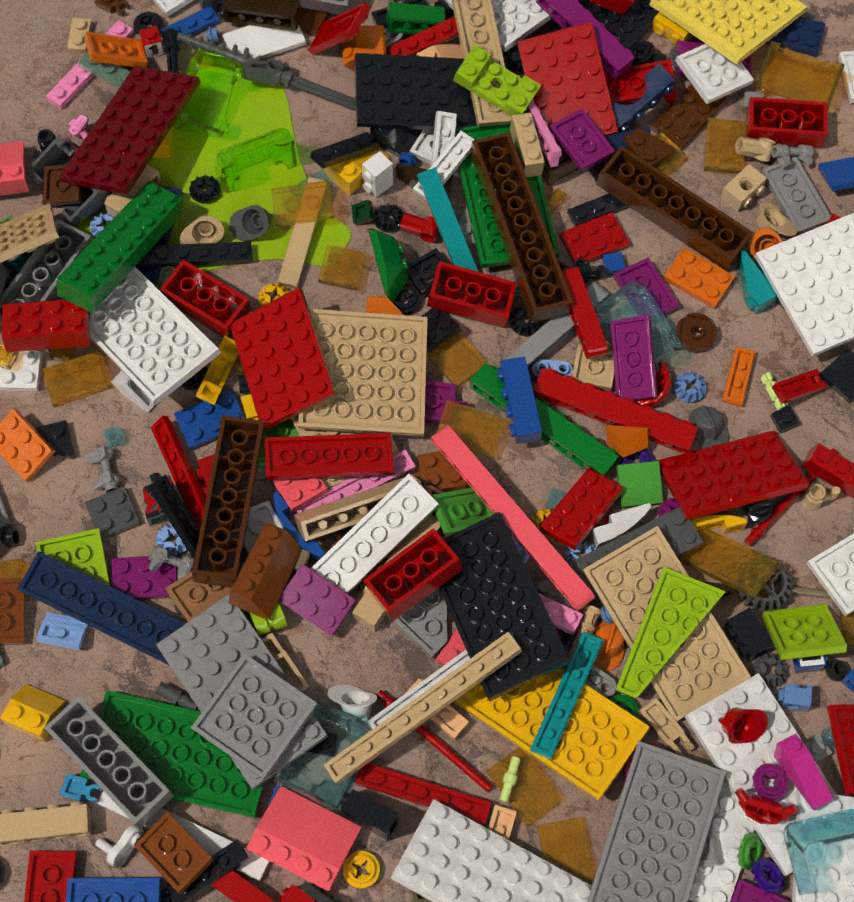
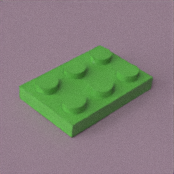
[432,488,494,537]

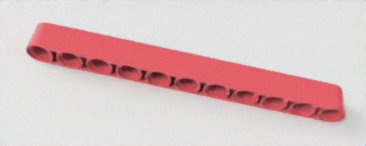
[430,425,595,611]

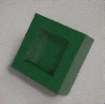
[351,200,374,225]

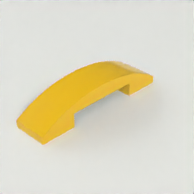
[196,335,239,405]
[691,515,747,535]

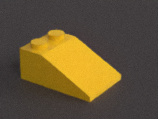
[322,148,390,196]

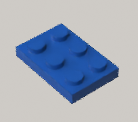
[174,389,245,451]

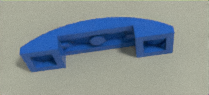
[273,491,325,562]

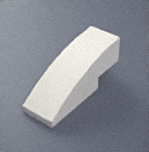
[591,503,651,549]

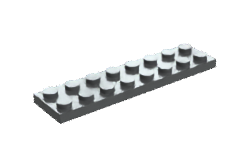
[533,507,703,610]

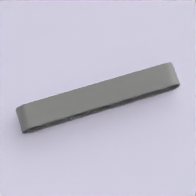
[499,282,611,371]

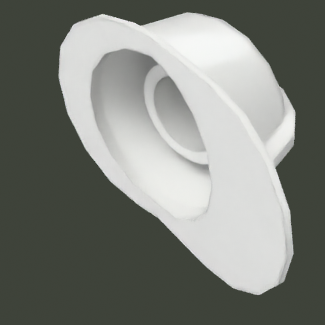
[328,684,377,721]

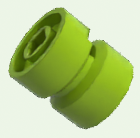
[249,602,288,637]

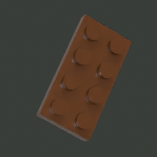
[651,84,728,150]

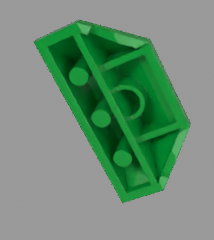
[368,228,409,302]

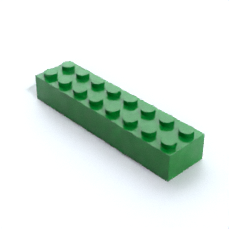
[56,181,183,313]

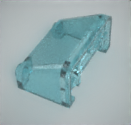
[594,282,684,367]
[274,701,372,812]

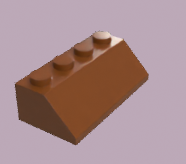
[228,522,303,620]

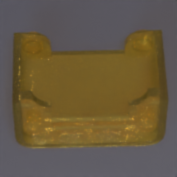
[755,41,845,110]

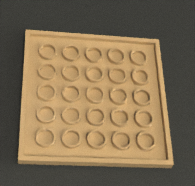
[298,309,427,437]

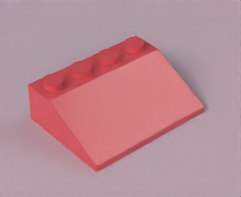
[0,141,29,196]
[246,786,362,891]

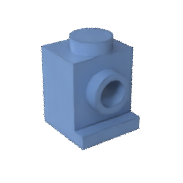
[777,684,812,712]

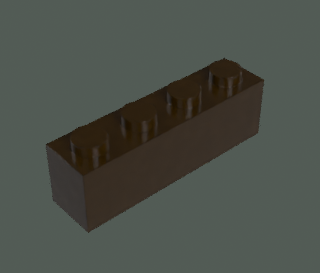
[222,0,302,31]

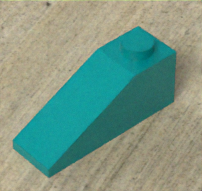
[737,249,778,314]

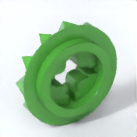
[737,832,762,870]

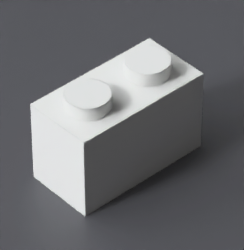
[362,151,393,198]

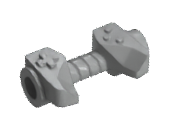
[771,144,814,168]
[86,446,119,493]
[149,544,194,580]

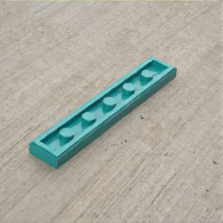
[417,167,478,272]
[530,632,604,760]

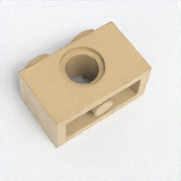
[720,164,767,212]

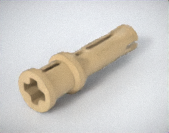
[564,605,601,668]

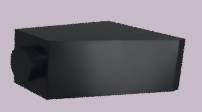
[339,789,399,841]

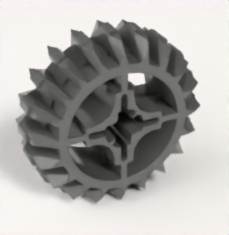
[734,555,794,613]

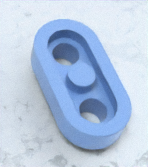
[532,360,573,380]

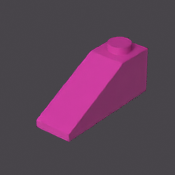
[774,734,833,811]

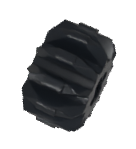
[743,499,772,524]

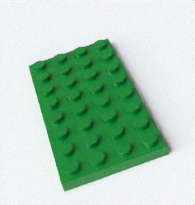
[455,124,559,268]
[80,690,265,819]

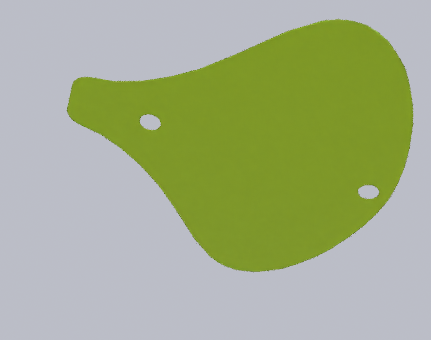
[79,62,351,287]

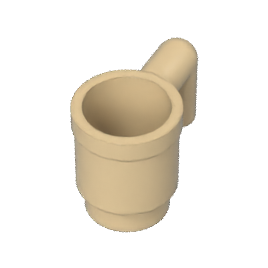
[801,484,841,510]

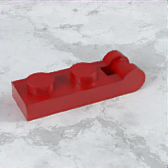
[772,369,828,404]

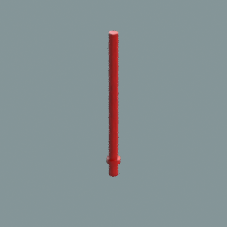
[744,448,839,546]
[376,690,493,792]

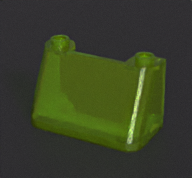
[173,48,243,137]
[213,128,297,194]

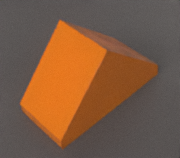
[606,425,649,458]

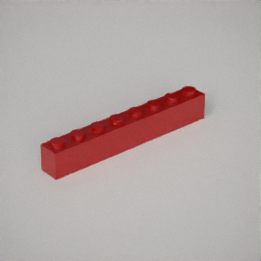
[533,368,698,454]

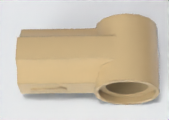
[735,136,776,162]

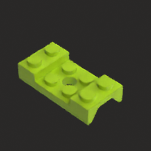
[453,45,541,116]

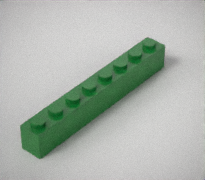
[470,362,619,477]

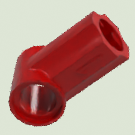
[400,213,439,243]

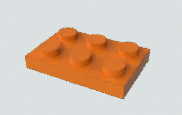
[84,32,148,68]
[663,247,735,309]
[0,408,56,482]

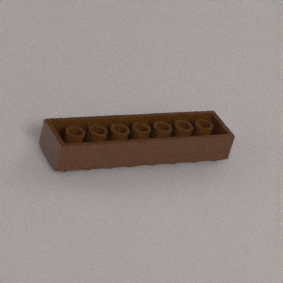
[596,145,753,271]
[192,415,264,588]

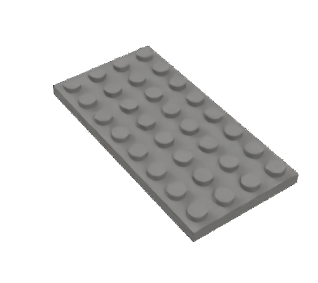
[156,594,328,790]
[587,741,726,902]

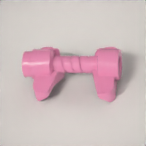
[69,115,89,140]

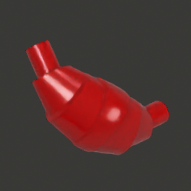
[634,362,672,406]
[735,788,799,825]

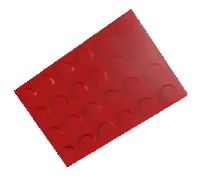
[517,22,618,147]
[230,287,337,431]
[657,430,808,520]

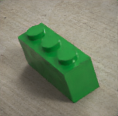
[386,2,445,34]

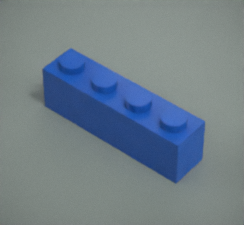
[497,356,542,444]

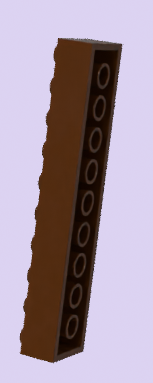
[470,132,573,323]

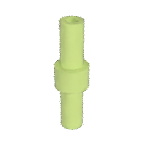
[499,756,521,803]

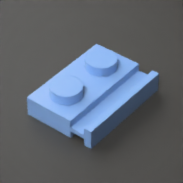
[36,612,89,651]

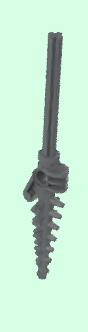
[177,32,356,111]

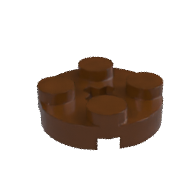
[675,313,717,352]

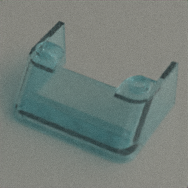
[783,808,854,895]

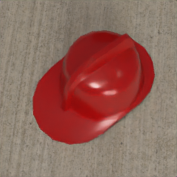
[718,707,768,744]

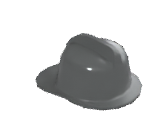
[229,205,273,241]
[688,405,729,448]

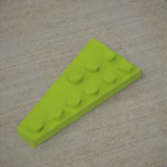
[615,567,726,699]

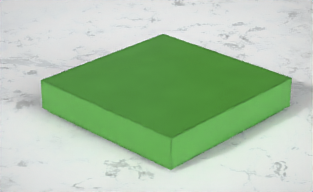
[616,461,663,507]

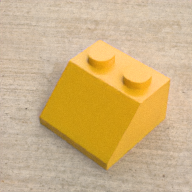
[0,684,66,742]

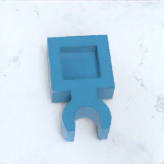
[59,773,103,803]

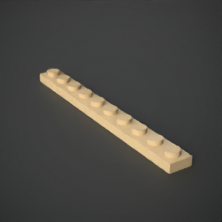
[324,632,522,785]

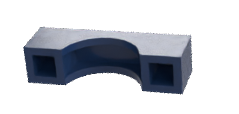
[612,63,676,133]

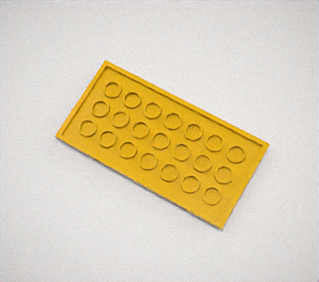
[453,668,650,802]

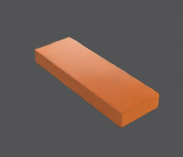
[722,346,756,407]

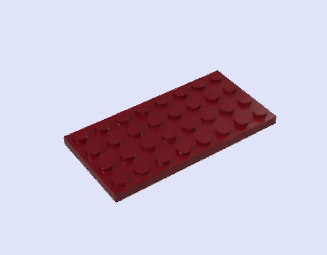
[59,66,201,195]

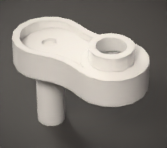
[96,824,144,868]

